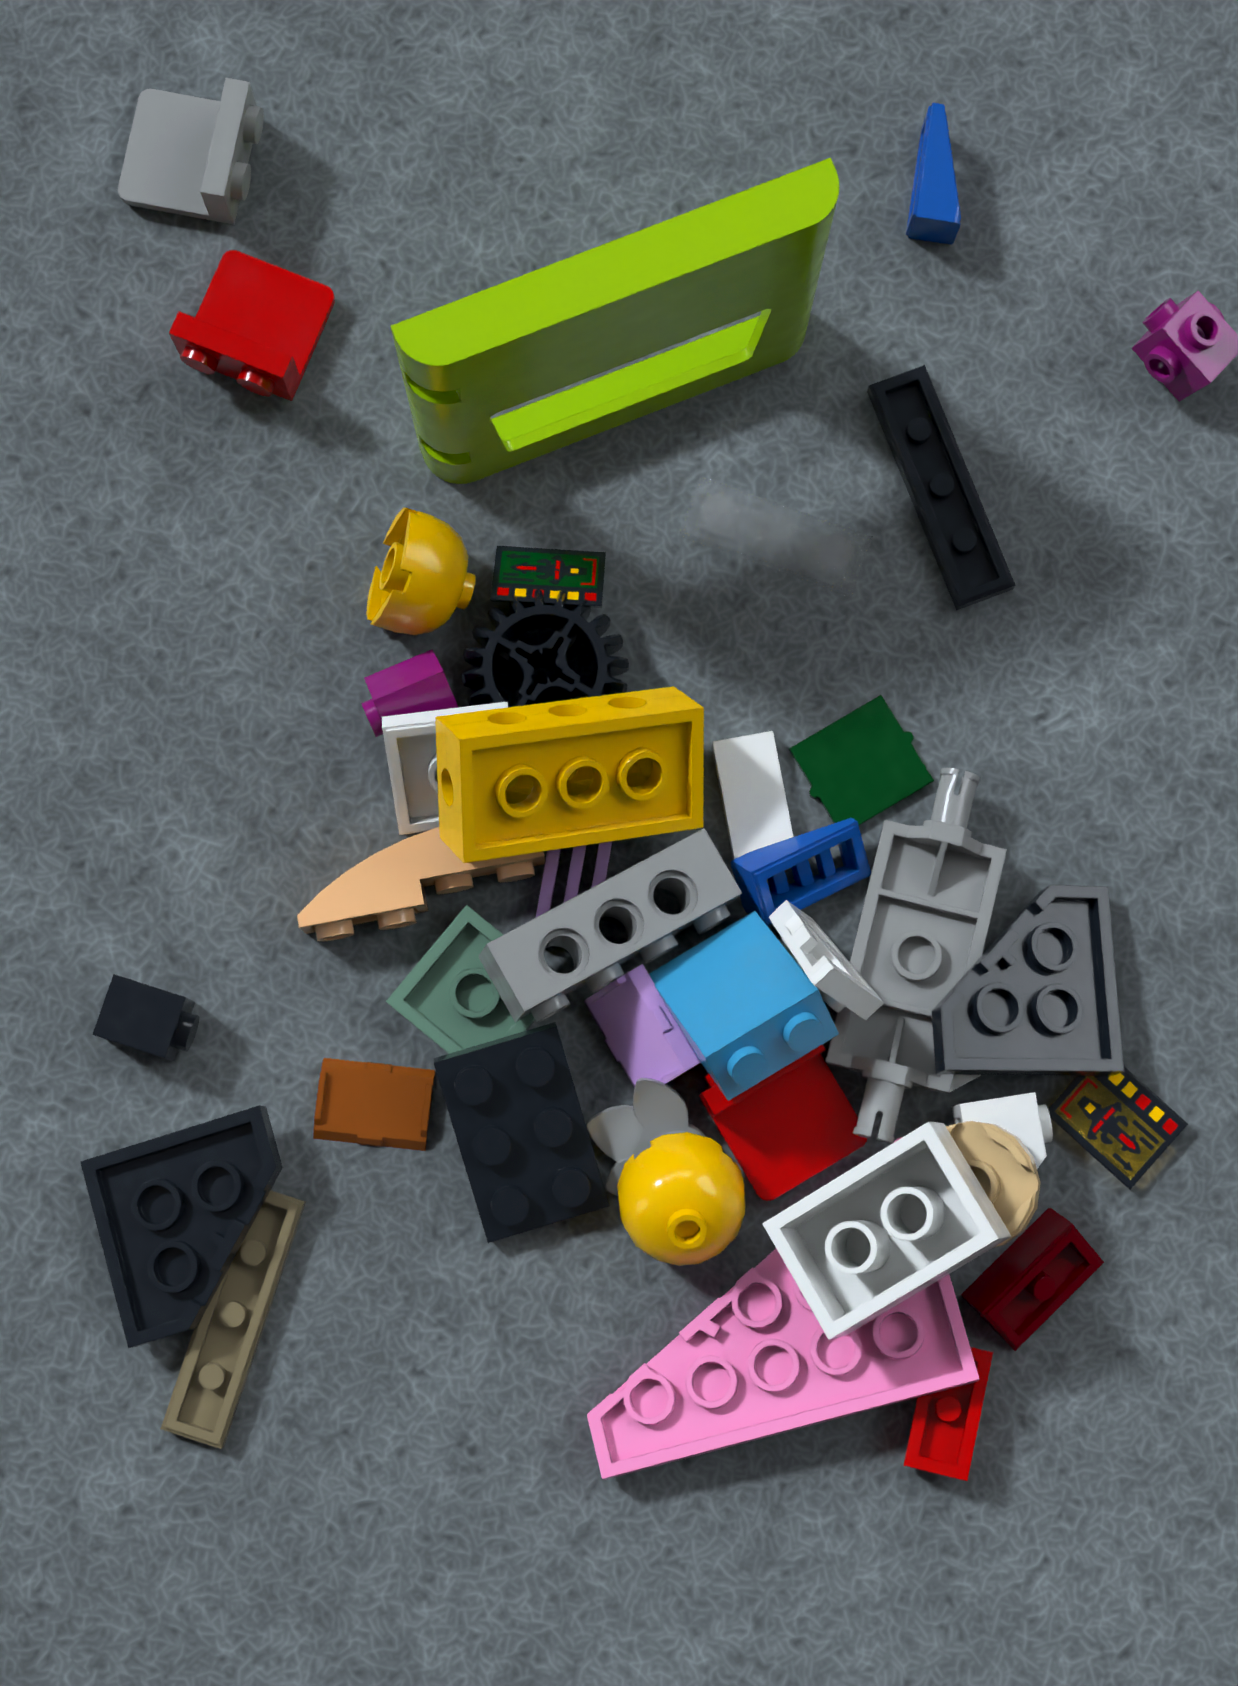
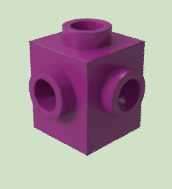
[1131,291,1238,402]

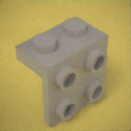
[118,78,264,225]

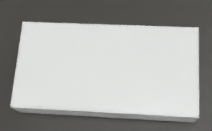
[711,731,794,860]

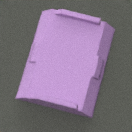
[584,964,701,1088]

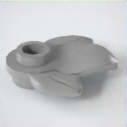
[587,1078,705,1196]

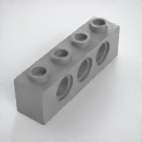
[478,828,742,1023]

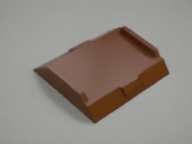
[313,1058,435,1151]

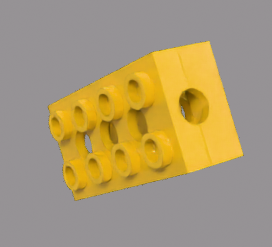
[435,686,704,863]

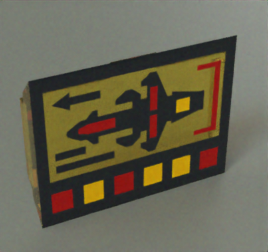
[1048,1066,1188,1190]

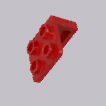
[169,250,335,401]
[699,1044,867,1201]

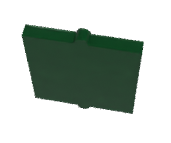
[789,695,934,825]

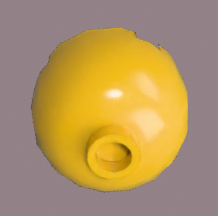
[366,507,476,635]
[617,1132,746,1266]

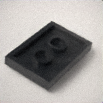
[433,1022,610,1243]

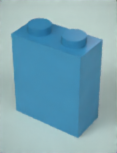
[649,910,839,1101]

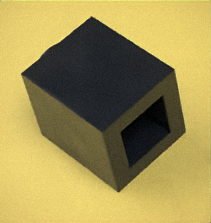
[92,974,199,1061]

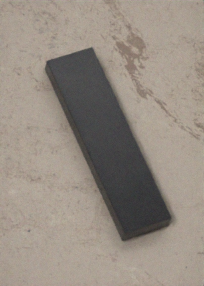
[867,365,1016,611]

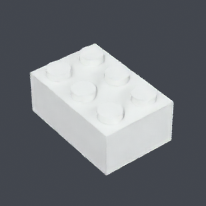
[762,1122,1012,1340]

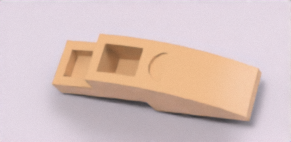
[297,827,545,941]

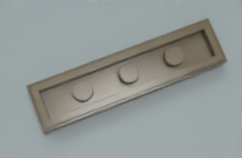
[161,1190,306,1449]

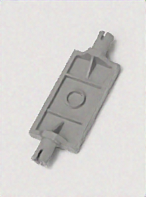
[825,767,1007,1144]

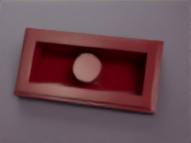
[961,1208,1104,1351]

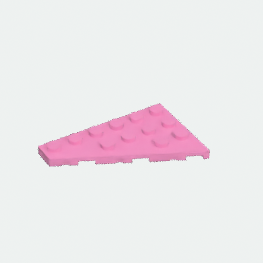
[587,1137,980,1480]

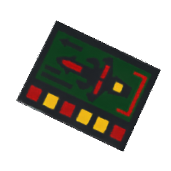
[490,546,606,608]

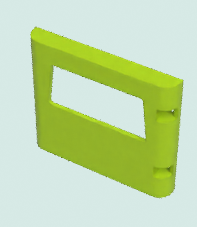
[390,157,839,484]

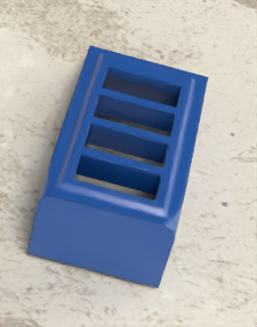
[906,103,961,245]
[730,818,871,926]

